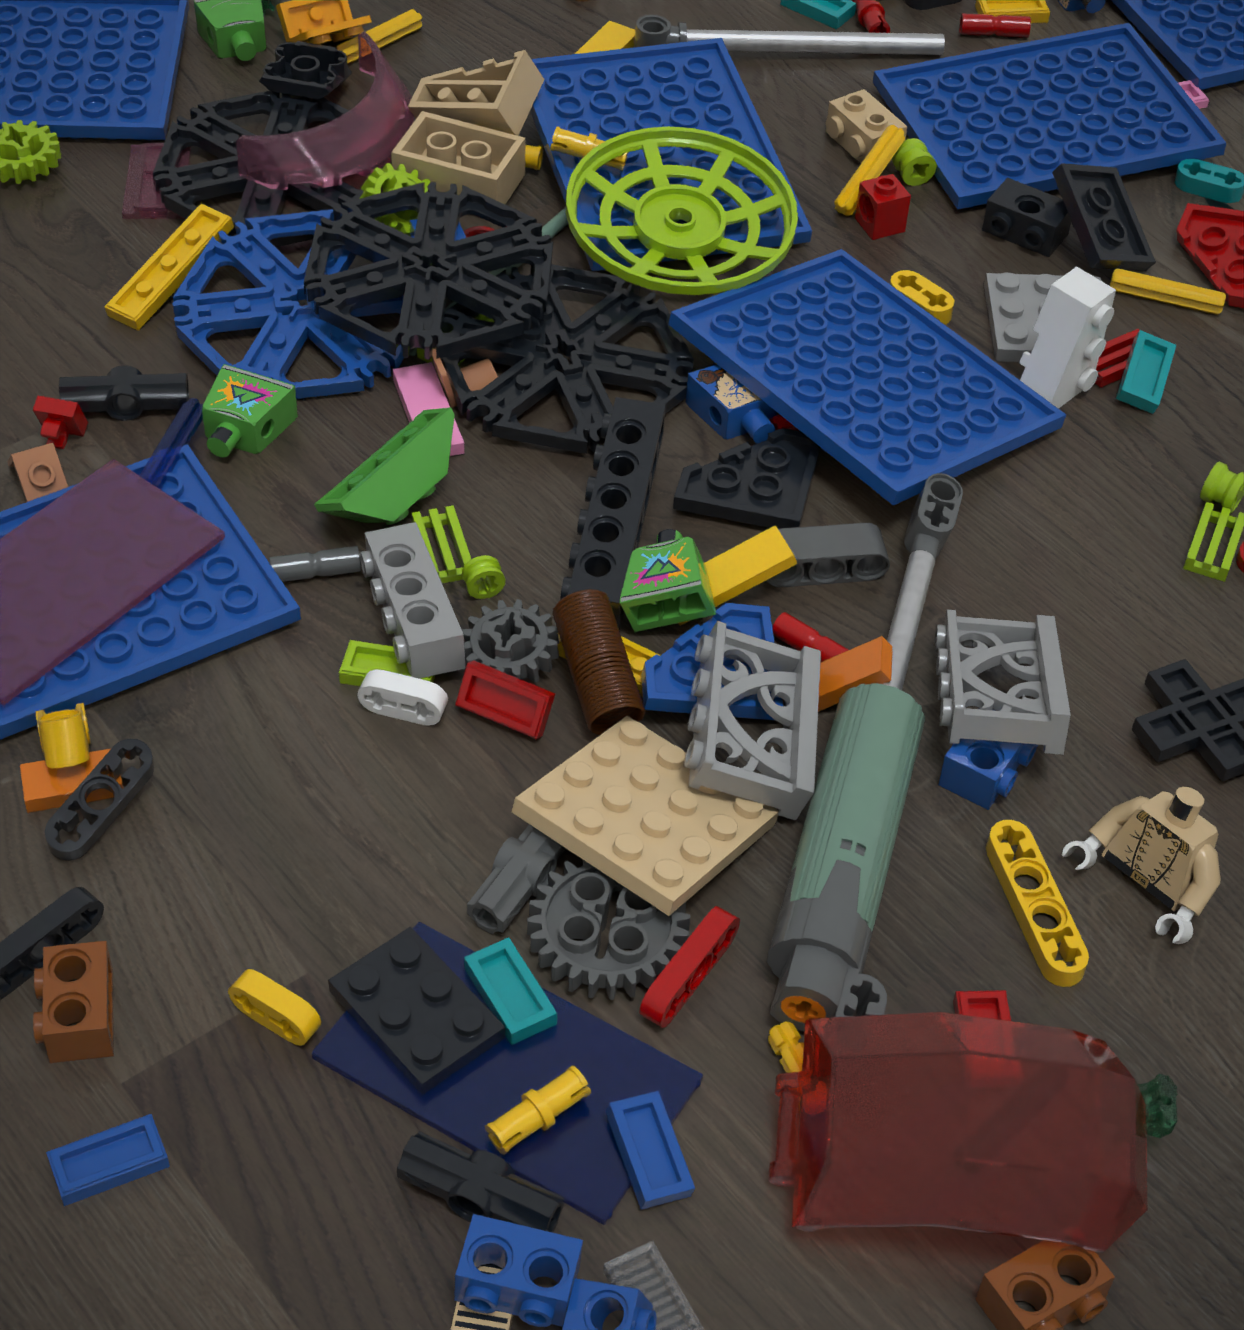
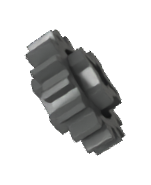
[461,599,559,683]

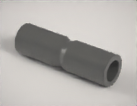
[269,546,361,582]

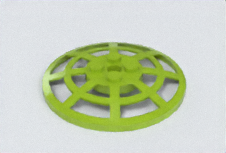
[566,126,798,295]

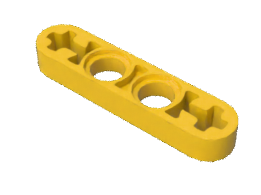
[986,820,1089,987]

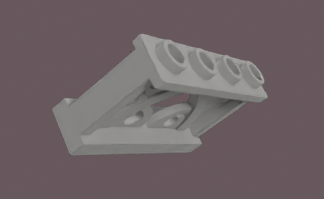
[934,609,1071,755]
[684,621,821,820]

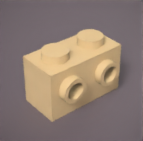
[826,89,907,163]

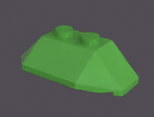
[314,407,455,525]

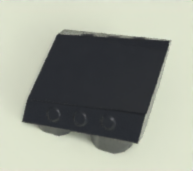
[259,41,352,99]

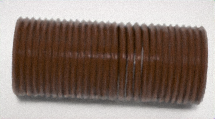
[552,589,646,735]

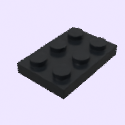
[1052,163,1156,271]
[328,926,505,1095]

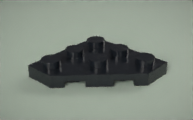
[673,428,821,529]

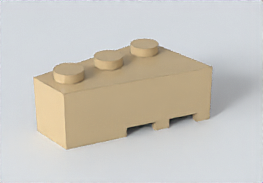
[408,50,545,136]

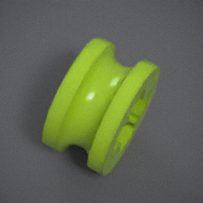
[462,555,505,599]

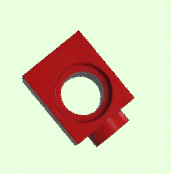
[855,174,911,240]

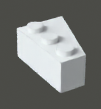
[1019,267,1116,409]

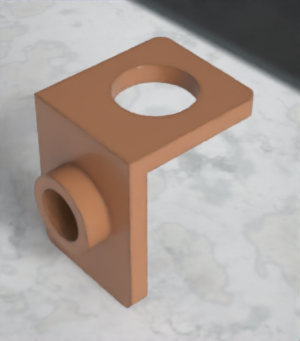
[432,348,498,408]
[7,443,68,502]

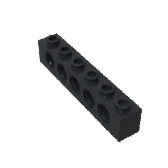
[560,397,666,630]

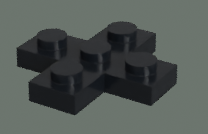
[1132,659,1244,781]

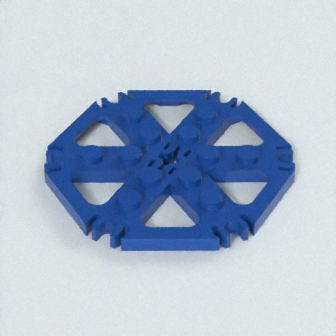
[173,209,404,399]

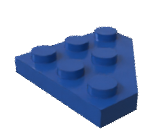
[641,603,783,720]

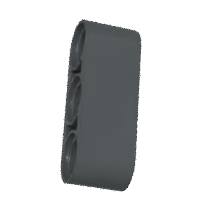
[767,523,890,587]

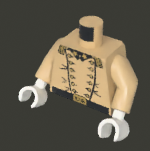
[1062,787,1221,944]

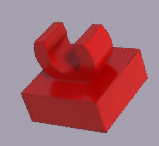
[33,395,88,449]

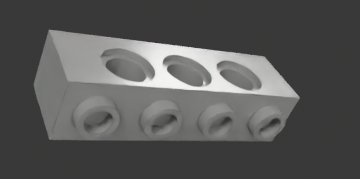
[359,522,465,679]

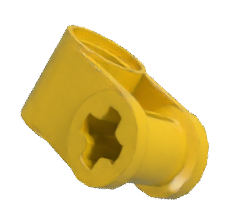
[36,703,91,768]

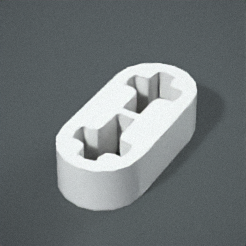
[357,669,448,726]

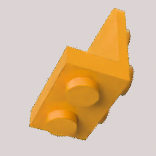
[276,0,372,45]

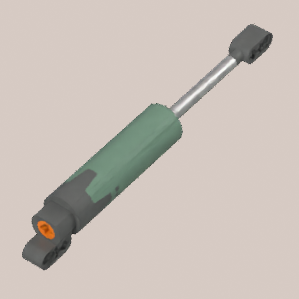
[767,473,963,1083]

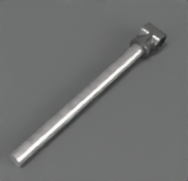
[634,15,945,55]

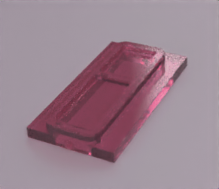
[122,143,192,219]

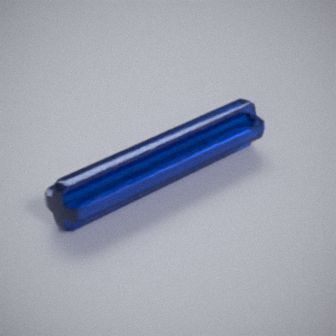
[137,398,203,491]

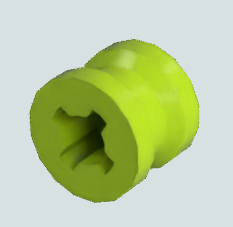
[892,138,937,186]
[1200,461,1244,513]

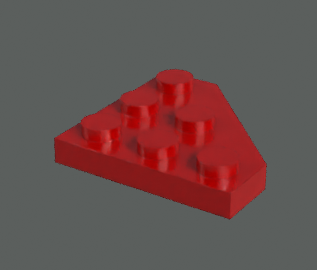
[1176,203,1244,308]

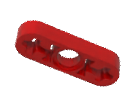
[639,906,740,1028]

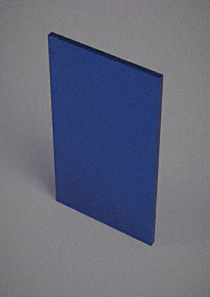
[312,922,703,1225]

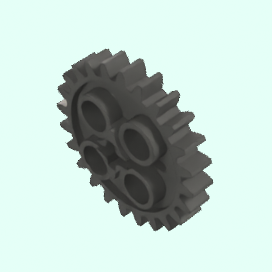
[527,860,690,1000]

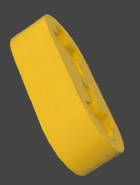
[890,270,955,325]
[228,969,322,1046]

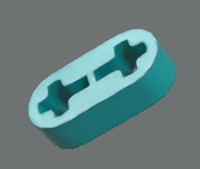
[1174,159,1244,203]

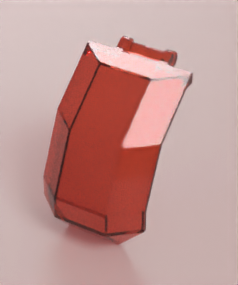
[769,1012,1148,1253]

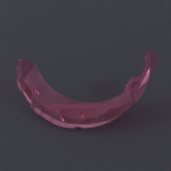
[236,31,414,190]

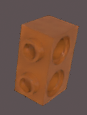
[33,941,114,1063]
[976,1224,1115,1330]

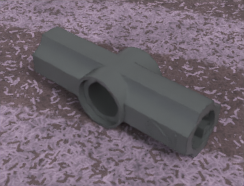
[467,824,566,934]

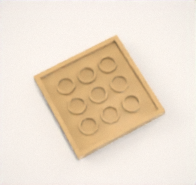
[512,716,779,916]

